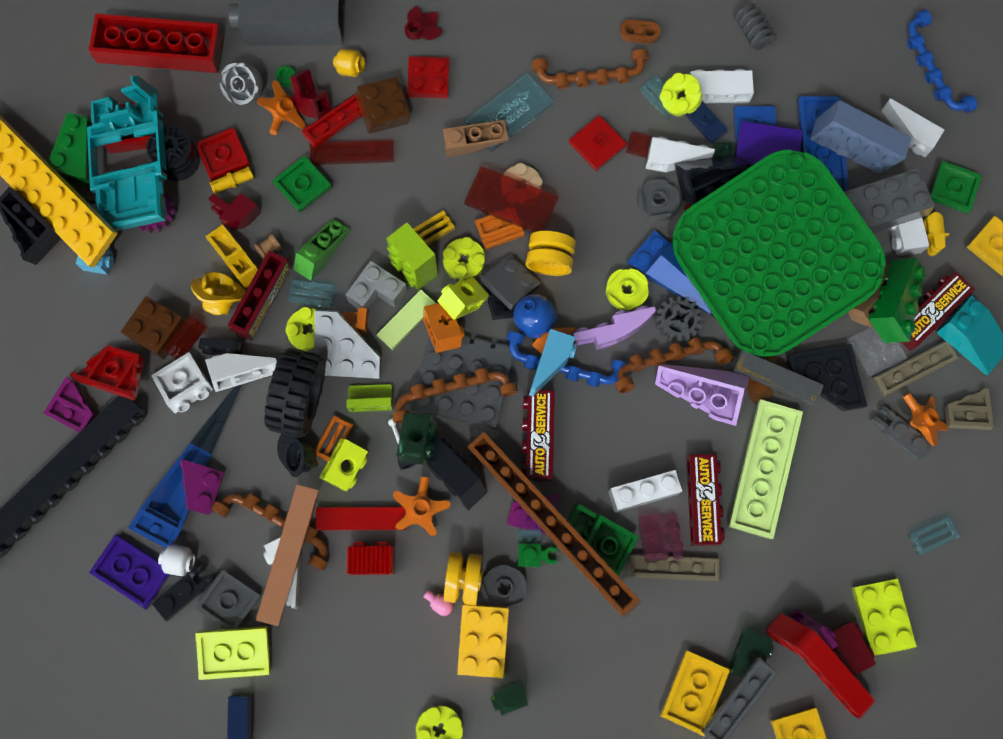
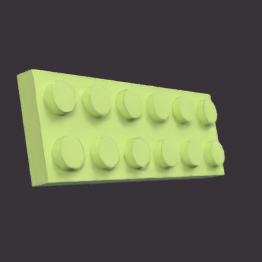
[728,399,803,539]

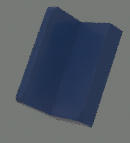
[227,695,253,739]

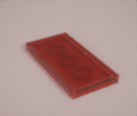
[464,166,559,233]

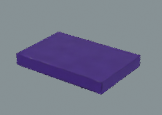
[735,121,803,166]
[89,534,171,609]

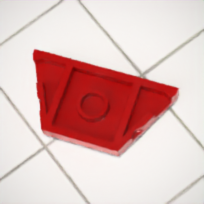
[70,345,144,401]

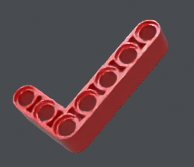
[765,613,875,719]

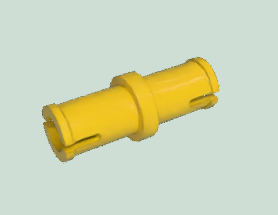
[209,167,254,194]

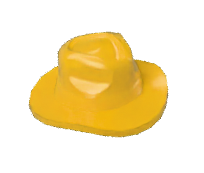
[191,272,245,315]

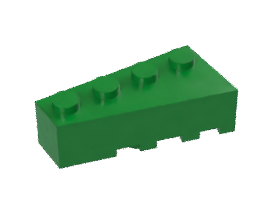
[868,258,926,343]

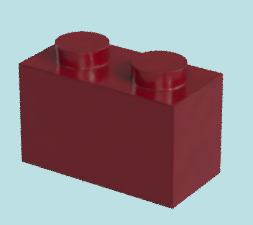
[831,621,876,676]

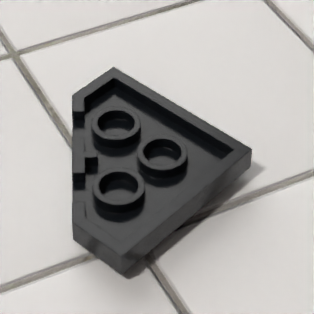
[786,344,867,412]

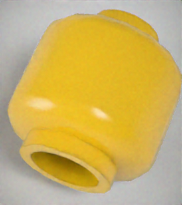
[333,49,365,77]

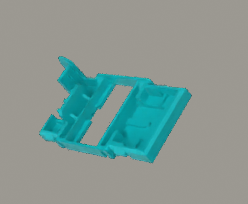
[87,76,167,231]

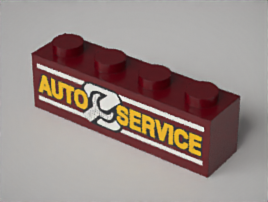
[227,250,292,341]
[901,272,975,351]
[521,390,555,481]
[686,454,725,547]

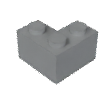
[346,261,408,310]

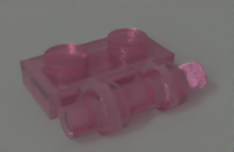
[638,515,684,562]

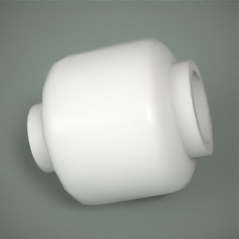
[158,544,195,576]

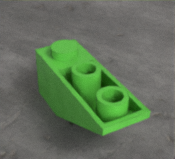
[293,219,350,281]

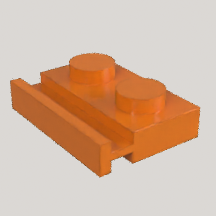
[474,207,525,251]

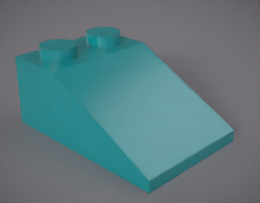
[936,296,1003,376]

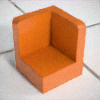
[343,308,369,335]

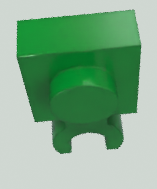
[518,544,557,567]

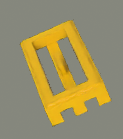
[413,210,455,246]

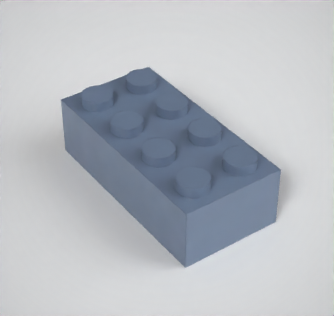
[810,100,911,175]

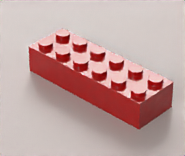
[88,13,224,73]

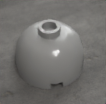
[220,62,263,105]

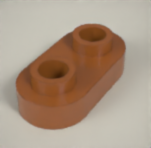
[620,20,661,44]

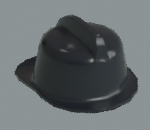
[277,434,318,477]

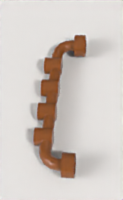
[531,49,649,89]
[615,337,734,394]
[392,368,518,424]
[211,494,328,572]

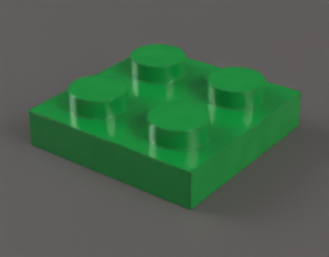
[272,155,332,213]
[930,161,982,214]

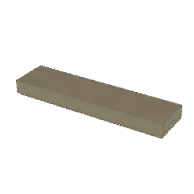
[872,341,959,397]
[628,554,720,581]

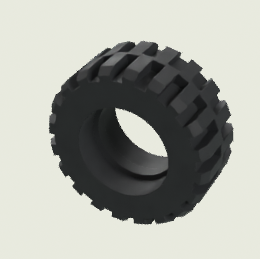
[264,348,325,438]

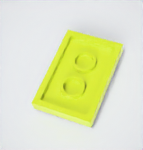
[852,579,917,656]
[196,626,271,680]

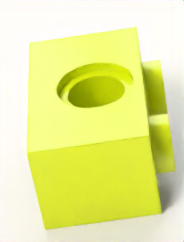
[437,277,489,320]
[319,439,368,491]

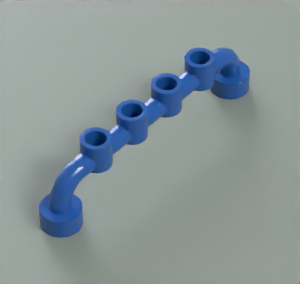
[907,9,977,113]
[506,331,627,387]

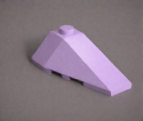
[655,364,750,426]

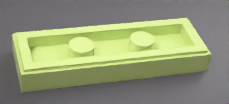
[377,290,436,351]

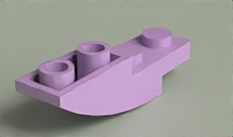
[572,306,656,350]

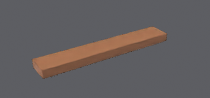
[256,485,319,626]

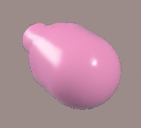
[423,589,453,616]

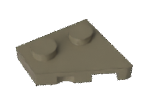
[944,388,994,430]

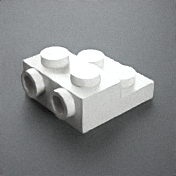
[151,352,213,414]

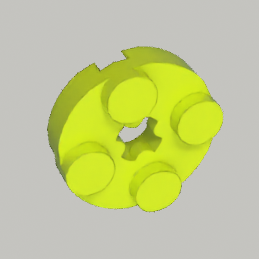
[660,73,703,116]
[443,237,485,280]
[605,268,649,312]
[286,307,316,351]
[416,705,463,739]

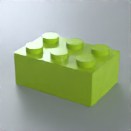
[386,222,438,291]

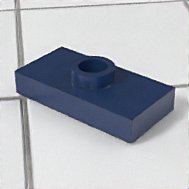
[685,101,728,144]

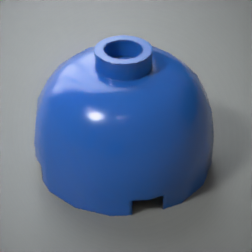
[513,294,558,338]

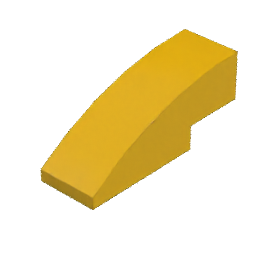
[205,224,258,289]

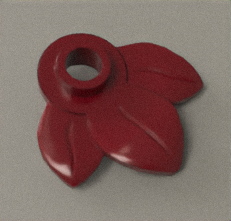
[404,6,442,40]

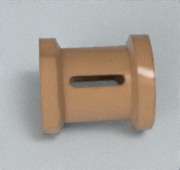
[254,234,282,259]

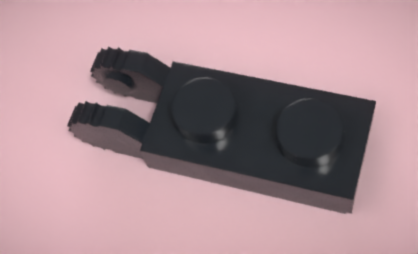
[151,563,216,621]

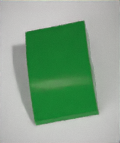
[566,504,639,577]

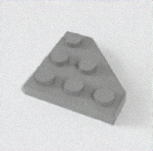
[314,309,381,379]

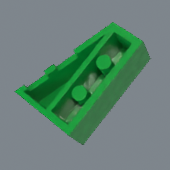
[48,112,92,188]

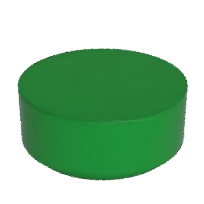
[275,66,296,88]

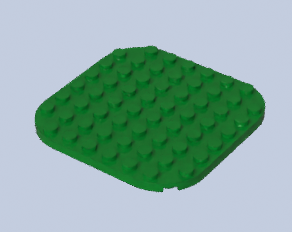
[673,150,885,357]

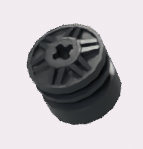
[146,125,200,181]

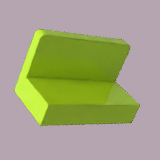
[346,384,393,412]

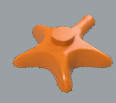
[257,80,306,135]
[902,392,949,446]
[393,477,451,536]

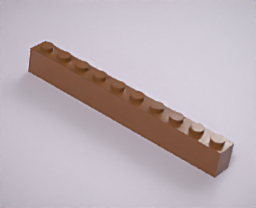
[467,432,641,619]

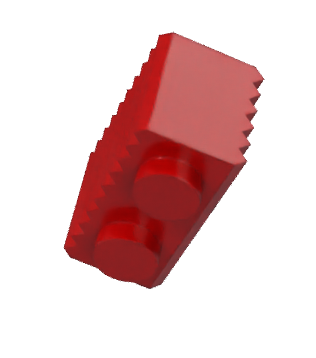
[347,542,395,575]

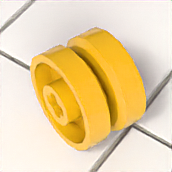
[526,231,576,276]
[444,551,483,606]

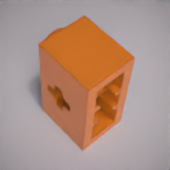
[423,303,464,353]

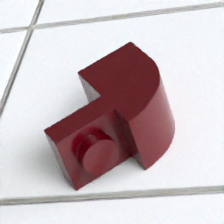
[290,69,332,119]
[208,193,261,230]

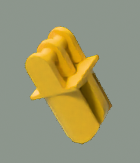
[923,212,950,256]

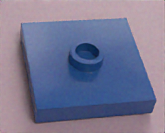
[733,106,776,147]

